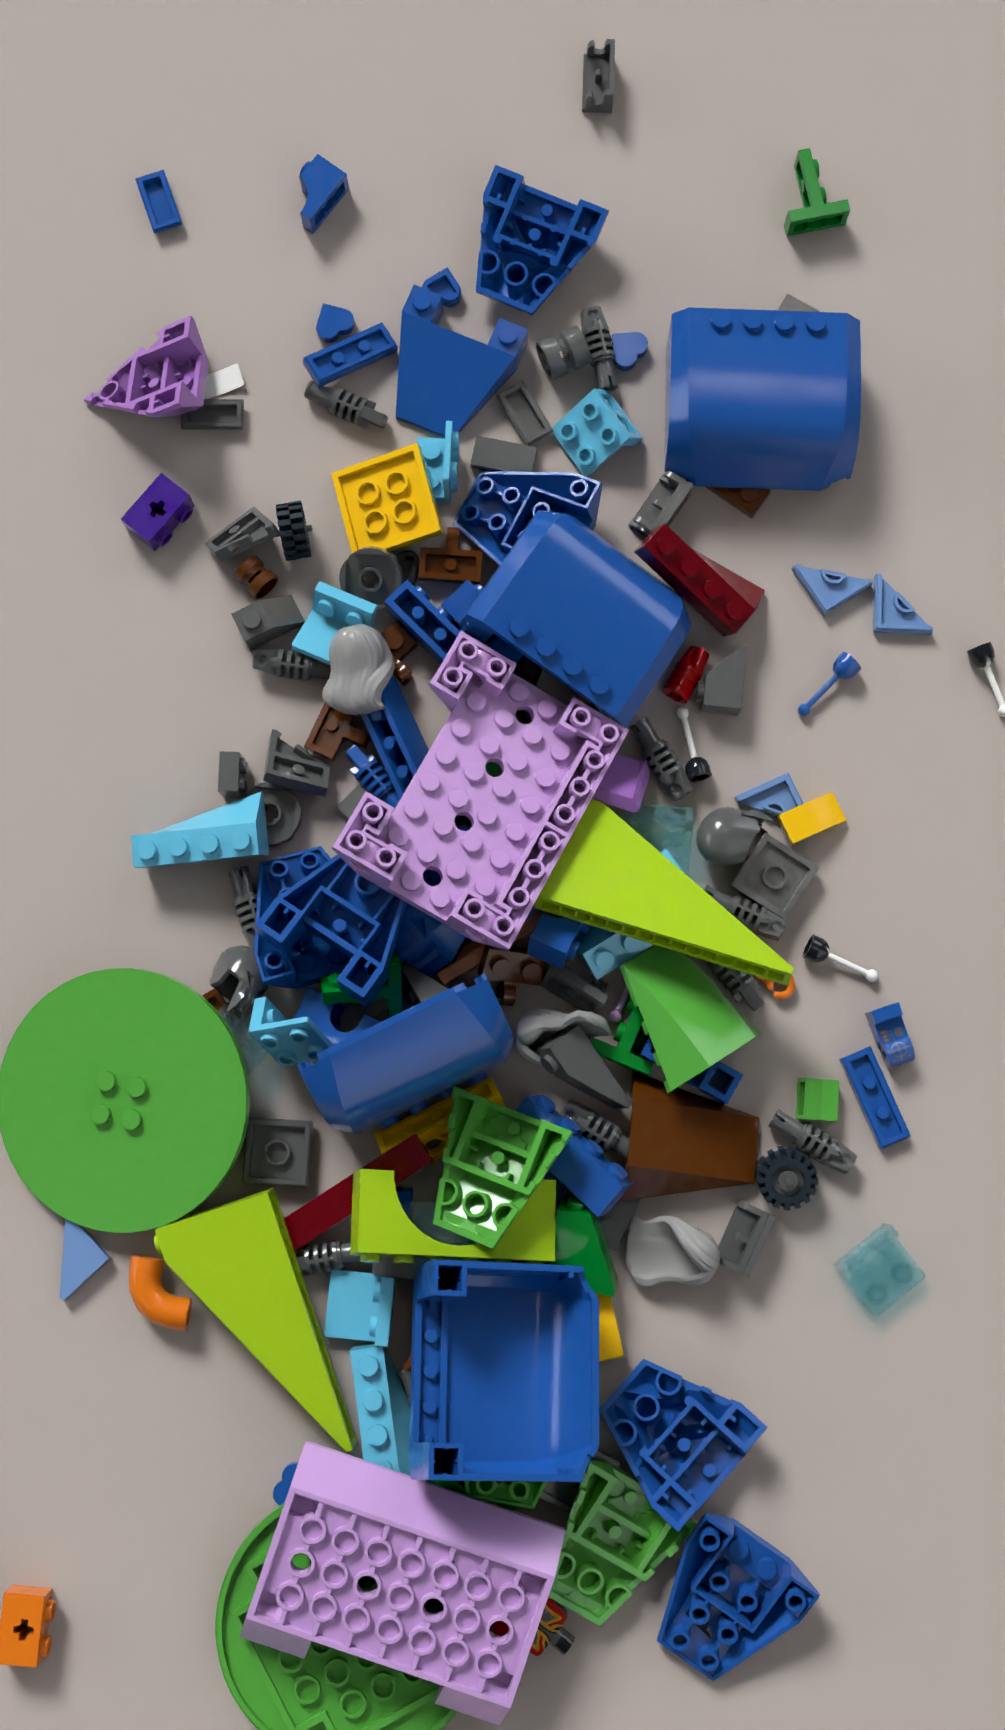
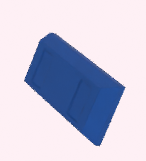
[135,169,182,234]

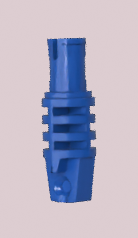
[346,744,400,808]

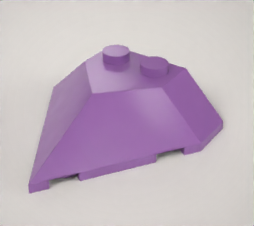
[84,316,209,418]

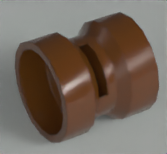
[234,555,278,599]

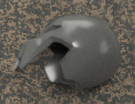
[696,807,773,866]
[210,945,269,1023]

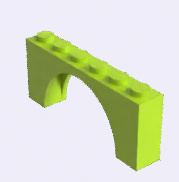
[350,1169,556,1264]

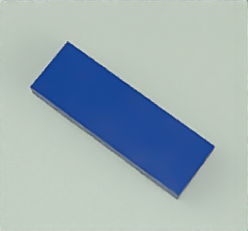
[303,322,398,388]
[839,1046,911,1149]

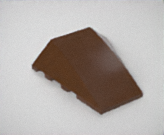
[621,1071,759,1201]

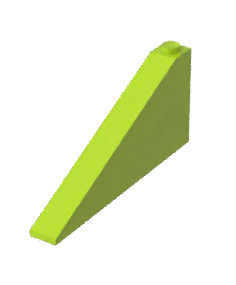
[534,799,794,986]
[154,1187,357,1452]

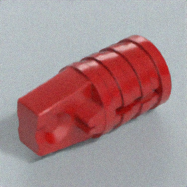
[662,646,710,704]

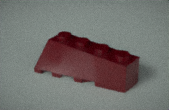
[634,523,765,637]

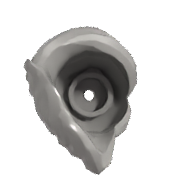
[322,624,395,715]
[516,1008,612,1067]
[625,1215,720,1287]

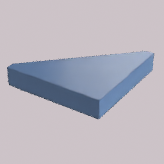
[792,564,873,616]
[873,574,933,635]
[734,773,804,817]
[60,1219,111,1301]

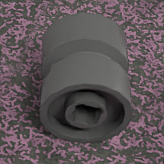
[536,325,592,380]

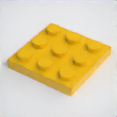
[331,443,444,553]

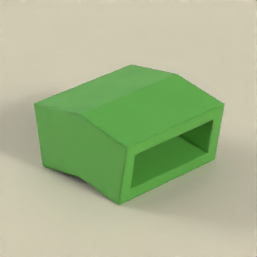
[796,1078,839,1122]

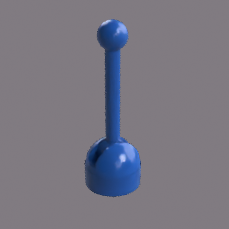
[798,652,861,716]

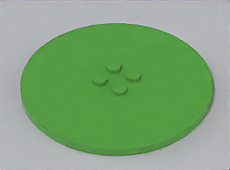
[0,968,250,1233]
[215,1502,458,1730]

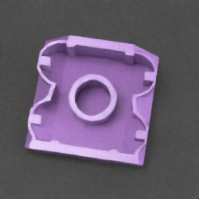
[592,754,651,813]

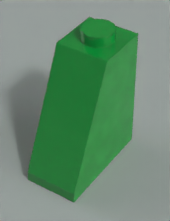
[551,1197,618,1297]

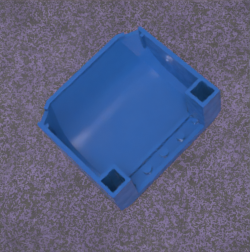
[664,307,861,491]
[458,510,692,728]
[297,973,515,1134]
[408,1260,599,1482]

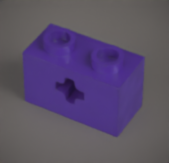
[121,473,195,552]

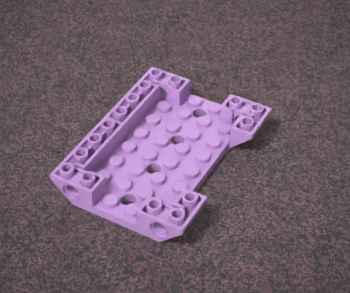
[332,631,629,950]
[240,1440,565,1726]

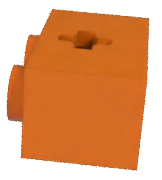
[0,1585,56,1668]

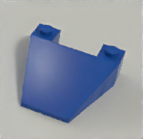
[396,284,528,438]
[255,854,407,1008]

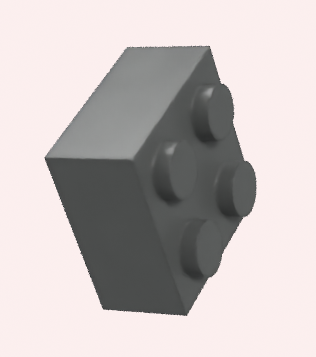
[218,751,248,799]

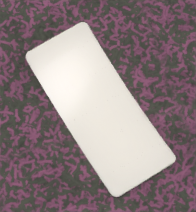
[204,363,244,399]

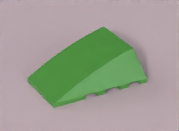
[620,945,761,1093]
[433,1086,574,1249]
[548,1460,698,1626]

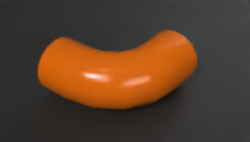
[129,1255,192,1332]

